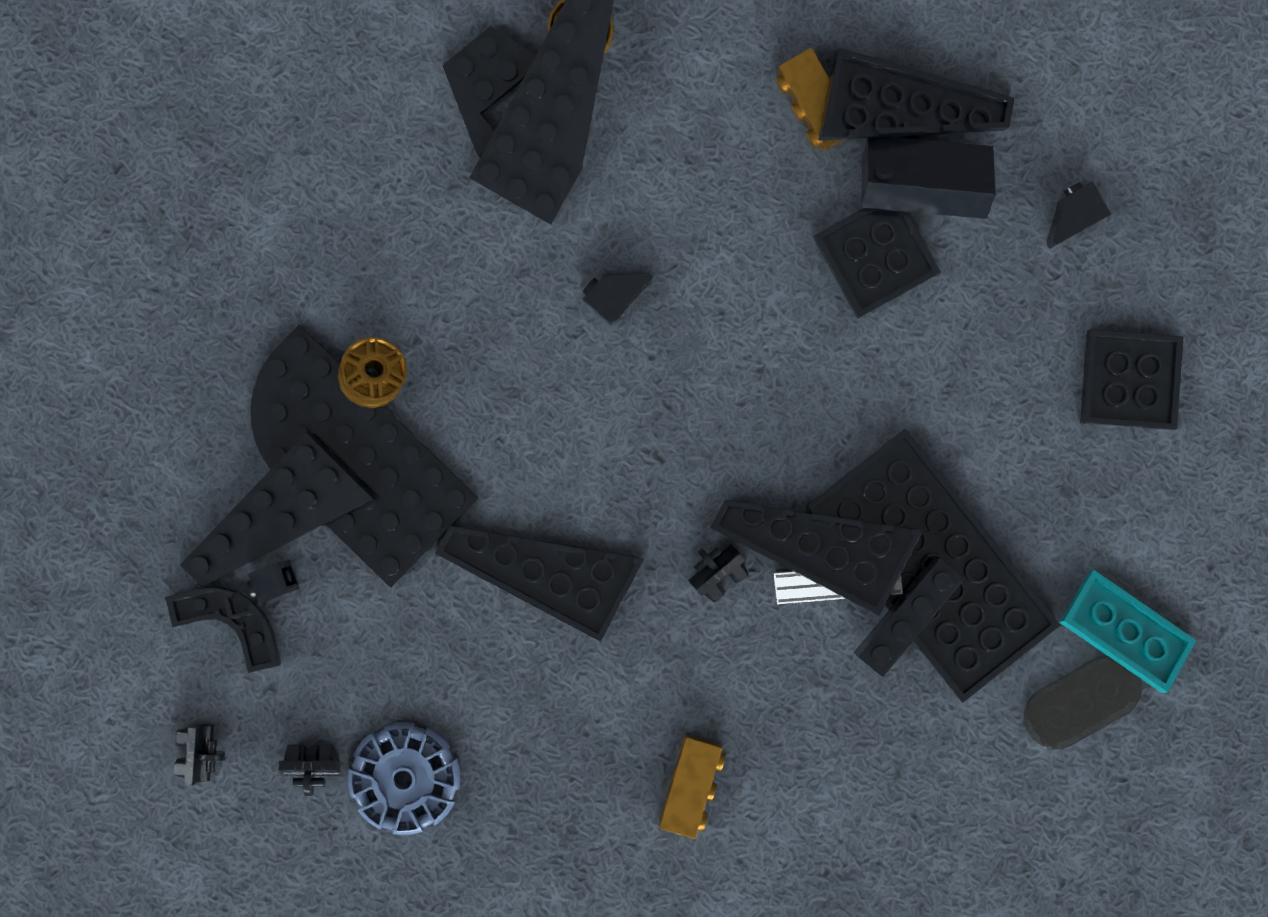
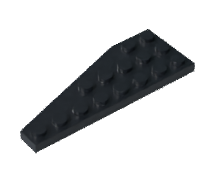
[469,0,614,225]

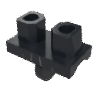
[689,545,749,602]
[174,724,225,785]
[278,745,341,796]

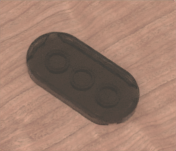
[1023,656,1142,749]

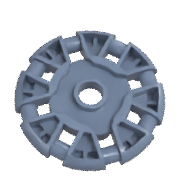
[348,722,461,835]

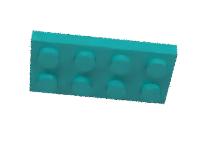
[1059,570,1197,693]

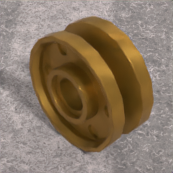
[337,337,407,408]

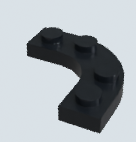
[165,587,281,673]

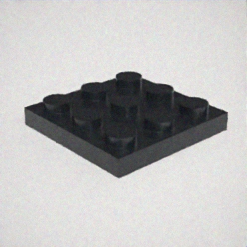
[813,208,941,319]
[1080,329,1184,430]

